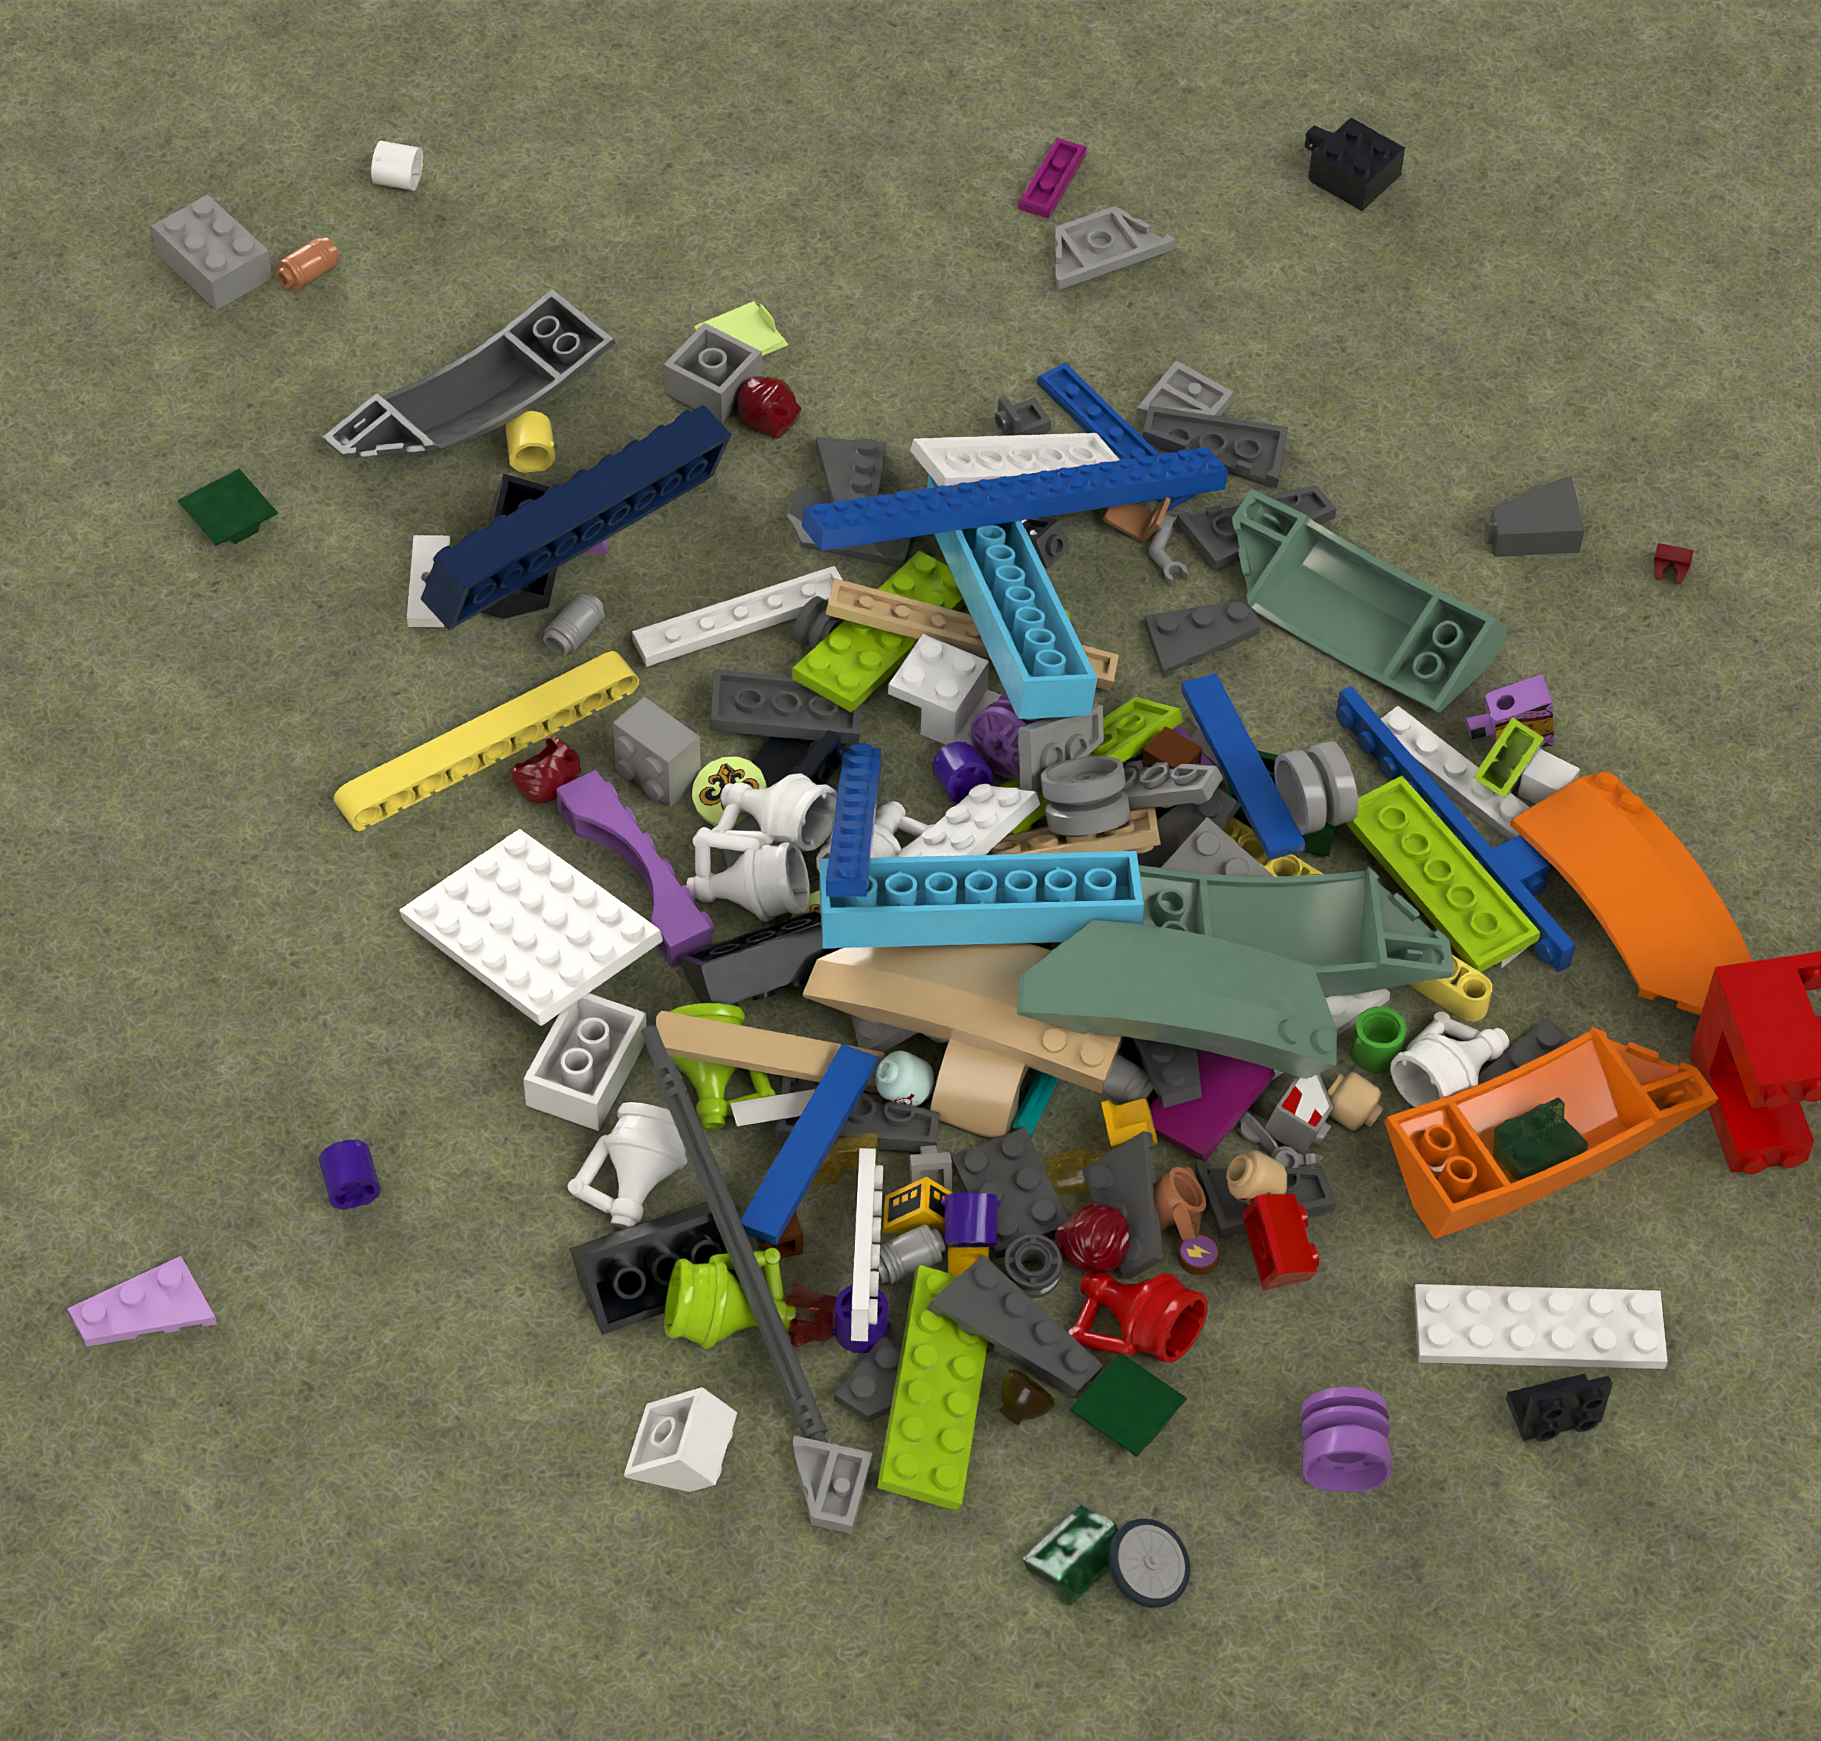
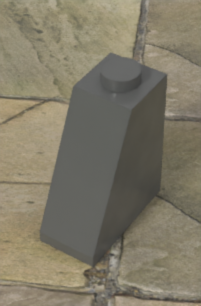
[1484,477,1584,557]

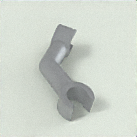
[1148,515,1187,587]

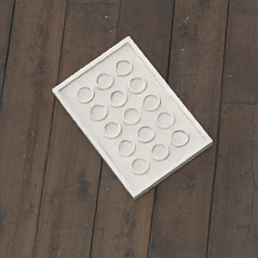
[399,829,663,1026]

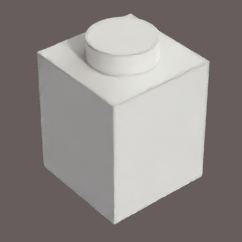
[1518,749,1580,804]

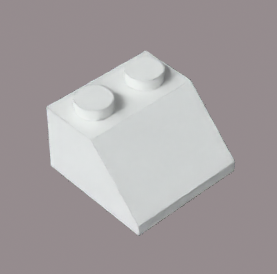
[624,1387,737,1492]

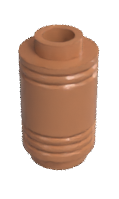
[276,237,340,291]

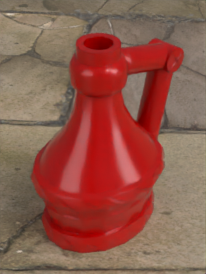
[1068,1271,1208,1363]

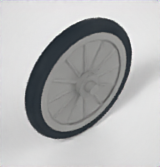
[1108,1518,1190,1608]

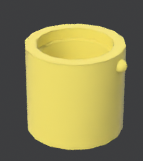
[505,411,555,473]

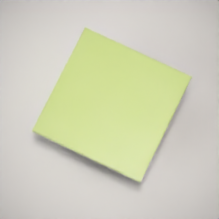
[694,301,788,356]

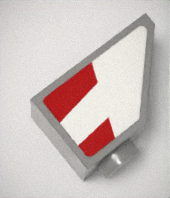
[1264,1074,1333,1154]

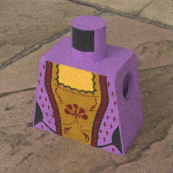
[1466,674,1555,747]

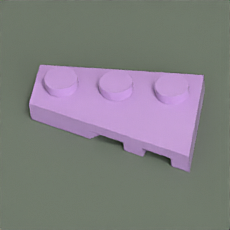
[67,1256,217,1347]

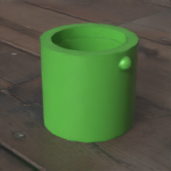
[1351,1006,1406,1074]

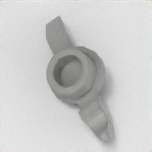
[1239,1111,1278,1153]
[1270,1146,1324,1168]

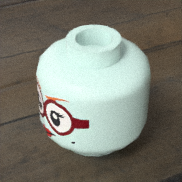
[875,1050,935,1107]

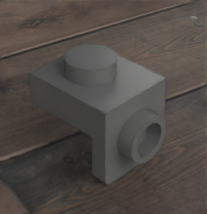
[995,396,1051,436]

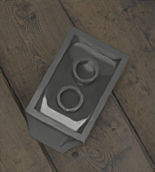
[787,486,916,568]

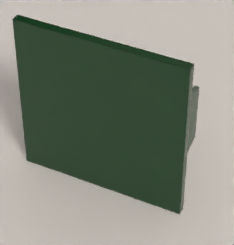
[178,469,278,546]
[1070,1354,1187,1457]

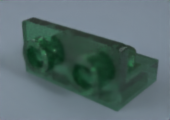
[1493,1097,1588,1181]
[1023,1505,1118,1606]

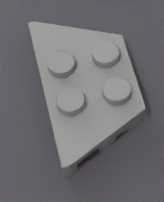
[1055,206,1175,290]

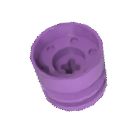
[970,692,1046,780]
[1300,1387,1392,1492]

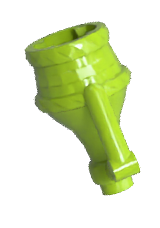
[668,1003,776,1129]
[664,1248,796,1349]

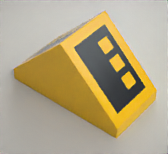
[883,1176,953,1237]

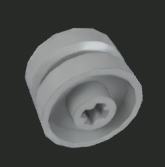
[1274,740,1358,835]
[1041,756,1131,836]

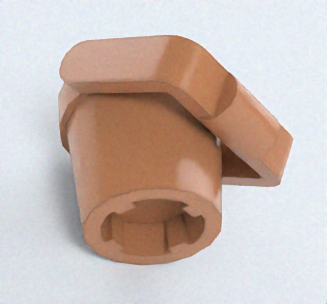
[1153,1166,1206,1240]

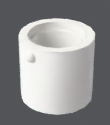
[371,141,423,191]

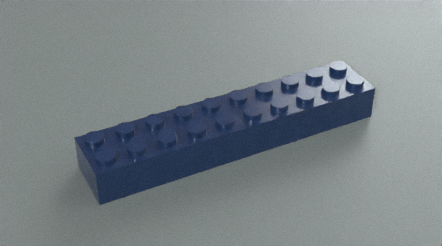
[421,405,732,630]

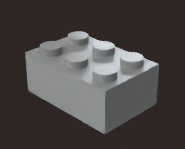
[151,194,272,310]

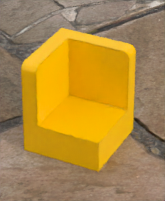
[1101,1098,1158,1149]

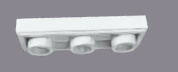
[407,535,451,627]

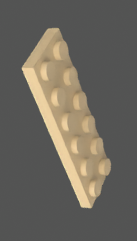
[985,807,1161,855]

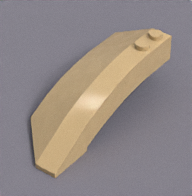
[803,943,1124,1094]

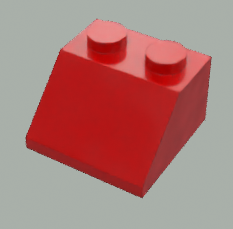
[1241,1194,1320,1291]

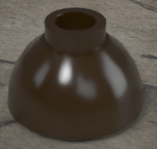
[999,1369,1055,1425]

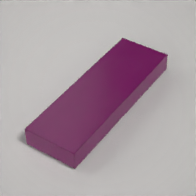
[1018,138,1087,219]

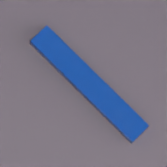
[1037,362,1196,511]
[1181,673,1305,861]
[740,1044,878,1245]

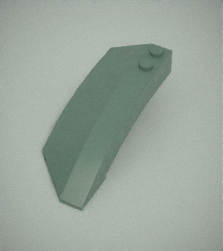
[1232,488,1509,713]
[1138,865,1454,996]
[1017,920,1337,1079]

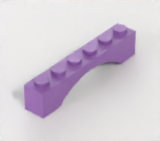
[556,770,714,968]

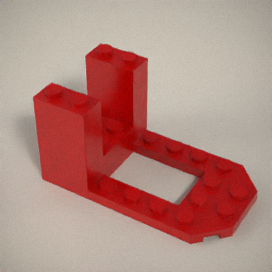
[1689,951,1821,1174]

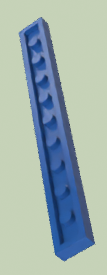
[1336,686,1576,972]
[826,743,882,897]

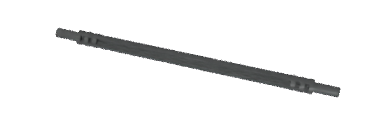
[641,1025,828,1443]

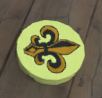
[692,757,768,827]

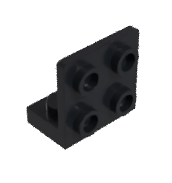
[751,730,841,788]
[1506,1373,1613,1442]

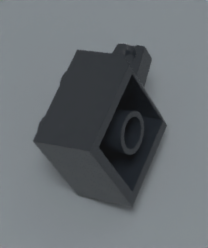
[1304,117,1405,211]

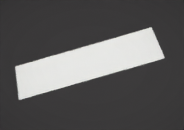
[730,1089,816,1126]

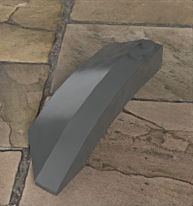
[323,289,616,459]

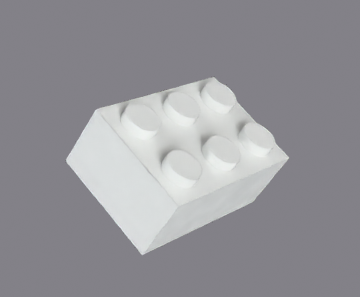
[523,993,647,1131]

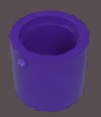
[932,741,994,804]
[318,1140,380,1210]
[941,1192,1001,1247]
[831,1285,891,1353]

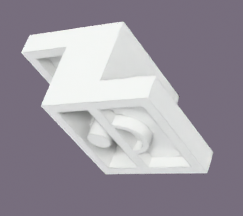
[888,634,1001,748]

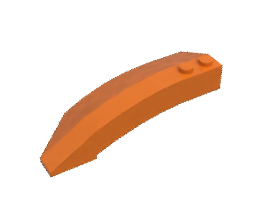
[1510,772,1752,1015]
[1384,1027,1719,1240]

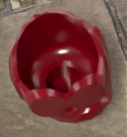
[737,376,802,439]
[509,735,581,804]
[1055,1202,1130,1273]

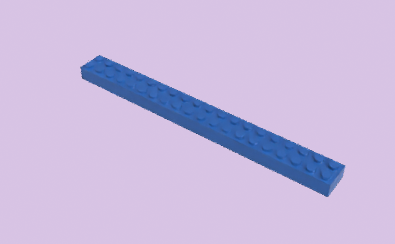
[802,447,1229,551]

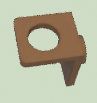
[1103,497,1171,542]

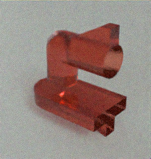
[786,1284,837,1347]

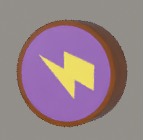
[1178,1233,1220,1275]

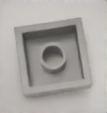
[663,323,762,423]
[613,696,701,808]

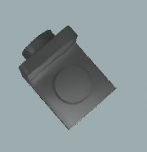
[1021,517,1069,568]

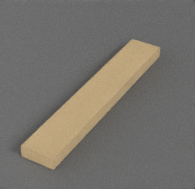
[656,1011,884,1093]

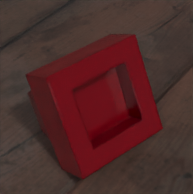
[1653,543,1694,584]

